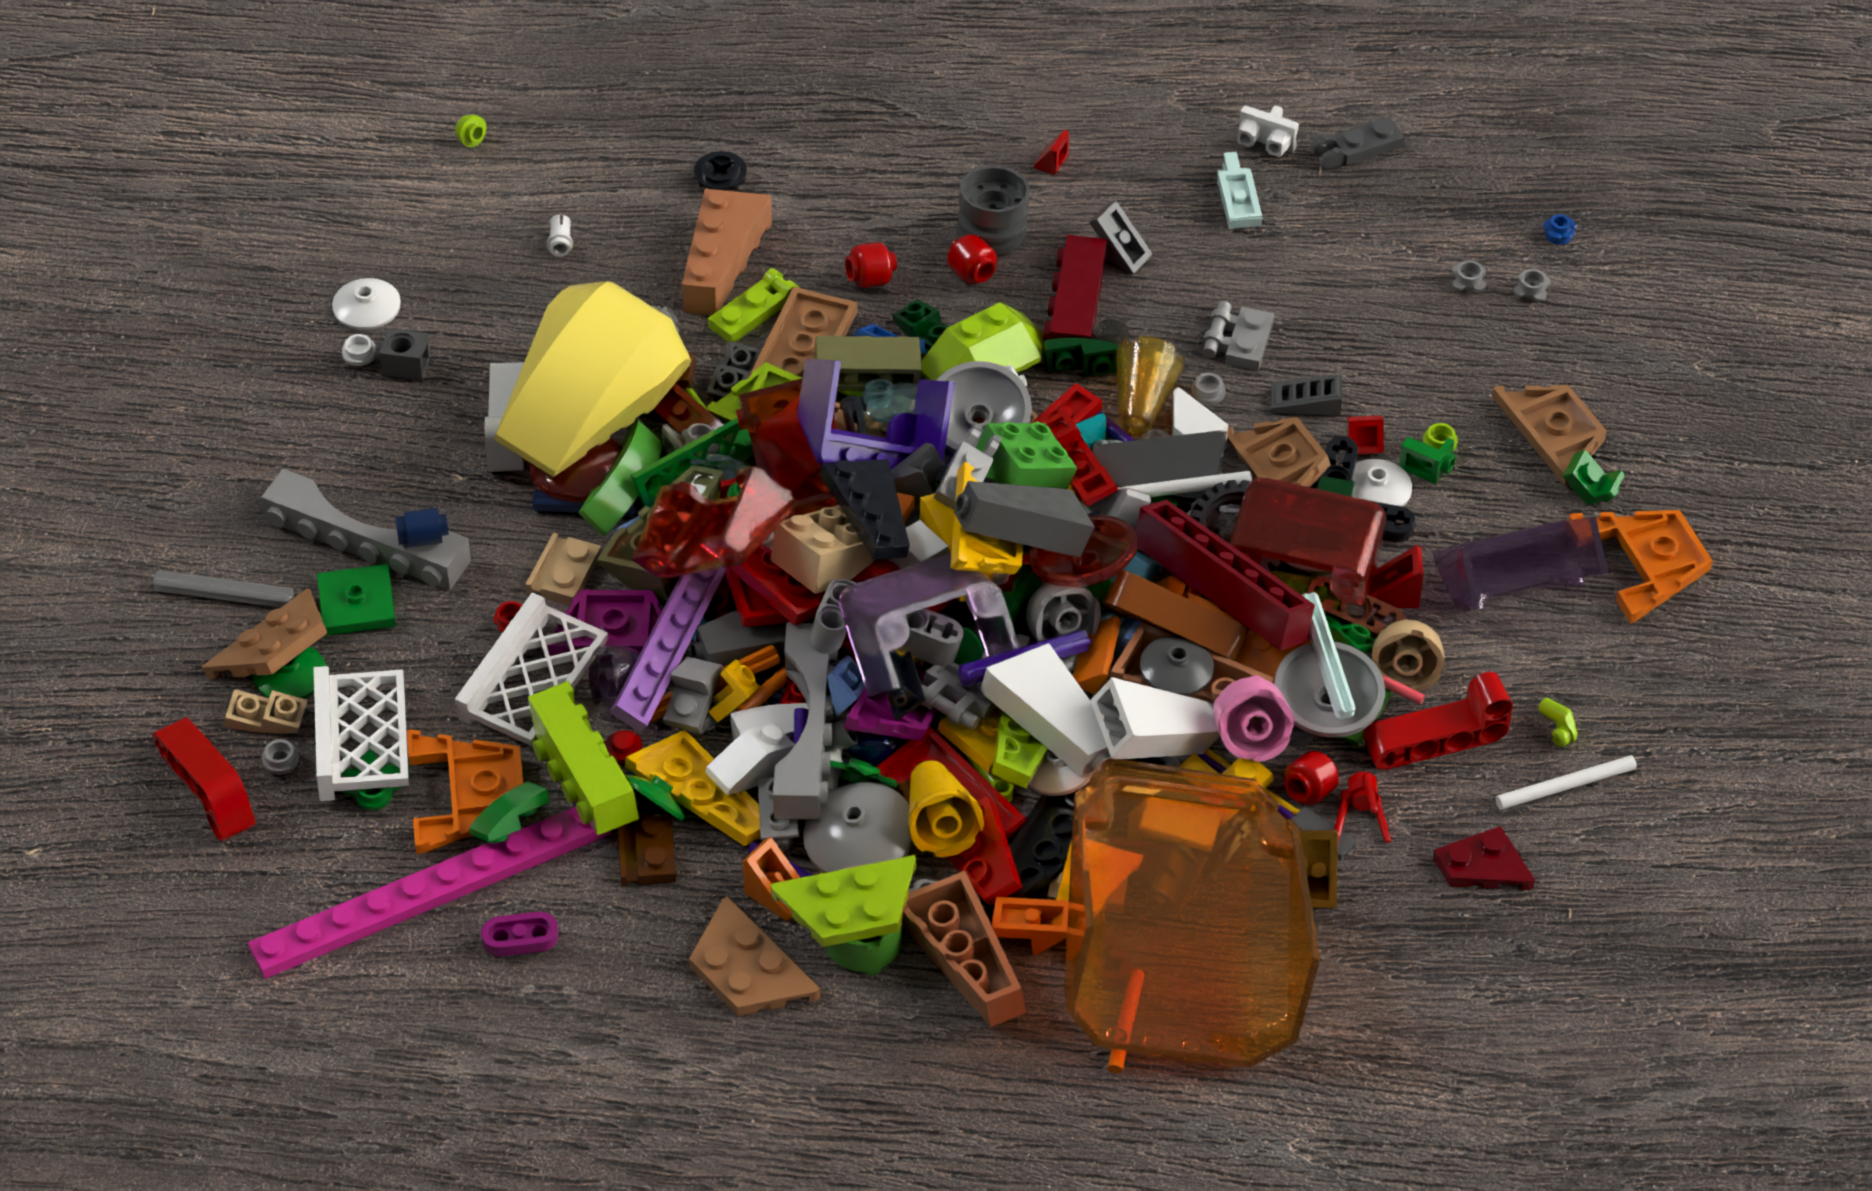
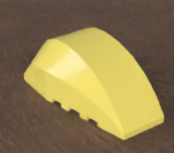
[494,281,691,477]

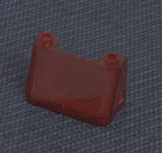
[736,378,839,525]
[1229,477,1386,606]

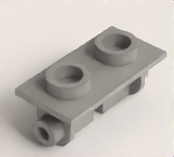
[758,777,799,852]

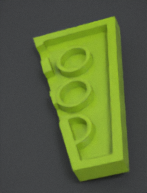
[992,710,1049,789]

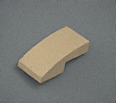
[223,689,307,734]

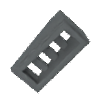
[1271,375,1342,416]

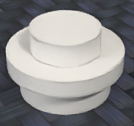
[342,334,376,366]

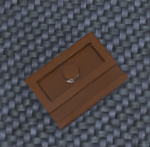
[618,813,676,886]

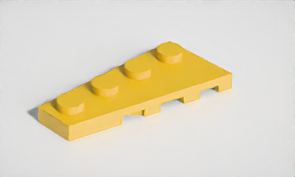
[624,730,761,846]

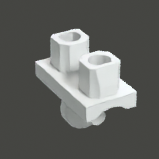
[1237,105,1299,157]

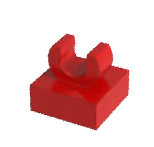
[1347,415,1384,454]

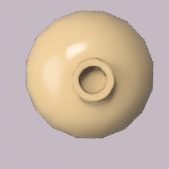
[1372,619,1445,692]

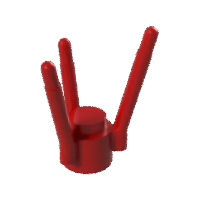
[1333,772,1391,844]

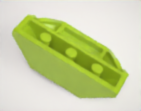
[921,302,1044,381]

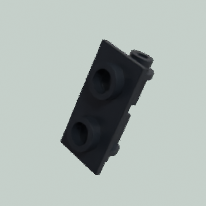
[876,647,926,721]

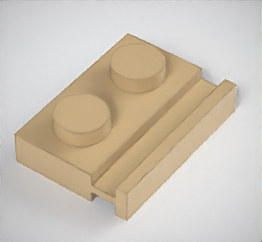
[526,533,602,605]

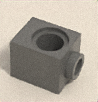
[376,328,431,382]

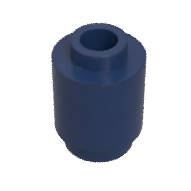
[395,507,449,547]

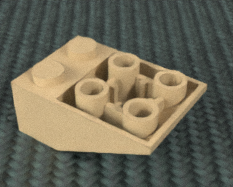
[771,505,876,594]

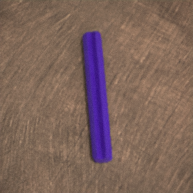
[957,630,1091,686]

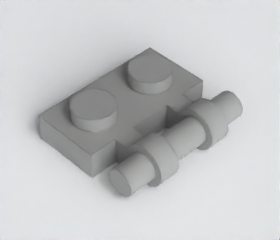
[1202,301,1275,371]
[921,662,998,730]

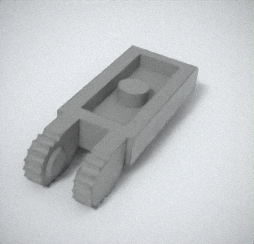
[933,423,1001,509]

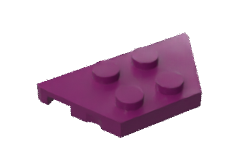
[541,590,662,655]
[843,664,946,741]

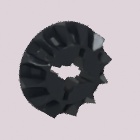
[694,151,747,191]

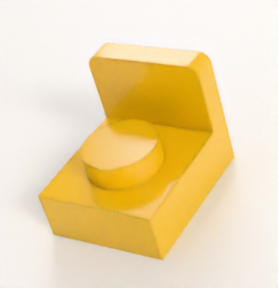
[708,659,760,723]

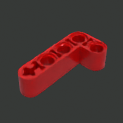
[1362,671,1513,770]
[152,717,256,842]

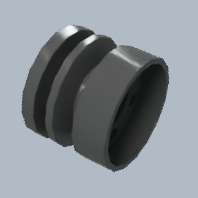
[957,166,1030,255]

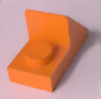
[992,897,1073,955]

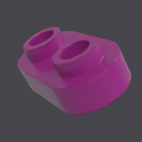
[481,912,559,956]

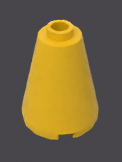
[908,761,984,857]

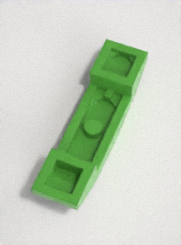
[578,419,662,537]

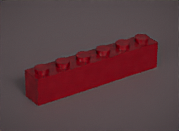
[1133,499,1315,651]

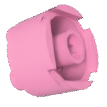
[1213,676,1294,761]

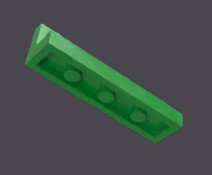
[631,410,761,508]

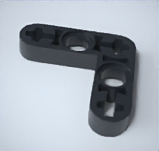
[1316,436,1415,542]

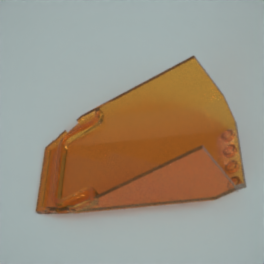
[1064,758,1320,1068]

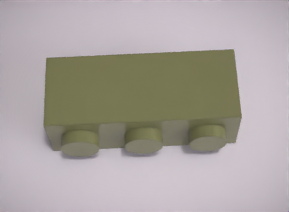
[813,335,922,391]

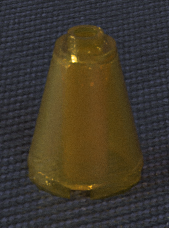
[1116,336,1185,436]

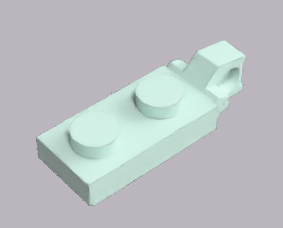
[1217,152,1262,229]

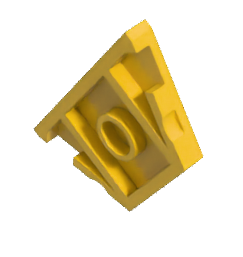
[950,462,1023,574]

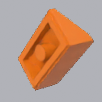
[1073,616,1121,694]

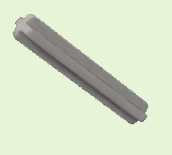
[153,570,294,608]

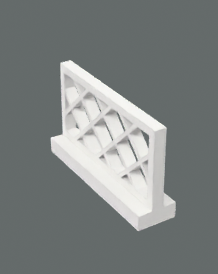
[455,592,609,747]
[314,666,409,801]

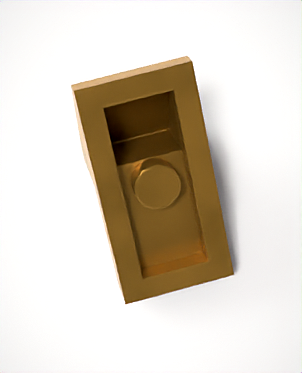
[1296,830,1338,908]

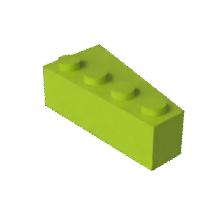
[528,681,639,835]

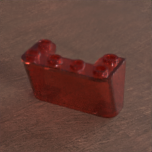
[631,466,798,578]

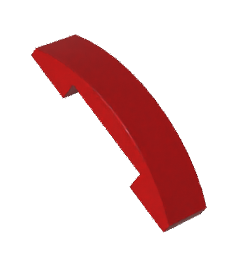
[1041,409,1118,507]

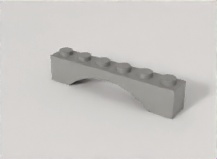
[261,469,471,591]
[773,623,838,820]

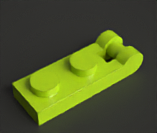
[708,268,800,343]

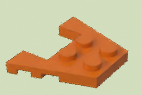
[1568,510,1713,624]
[406,730,524,855]

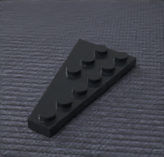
[979,756,1180,908]

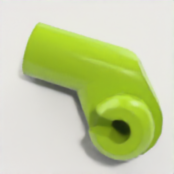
[1538,698,1578,747]

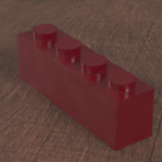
[1043,234,1107,340]

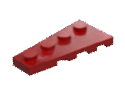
[876,727,1026,840]

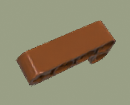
[1101,570,1249,661]

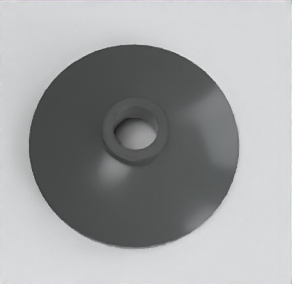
[1140,636,1214,696]

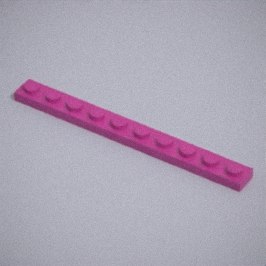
[248,806,612,979]

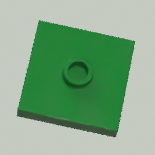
[317,564,396,636]

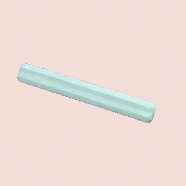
[1302,592,1356,720]

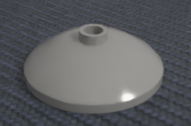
[936,361,1032,452]
[1274,642,1385,738]
[803,782,914,873]

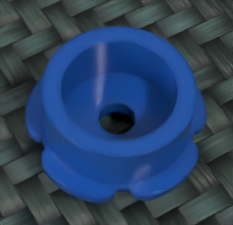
[1543,214,1576,245]

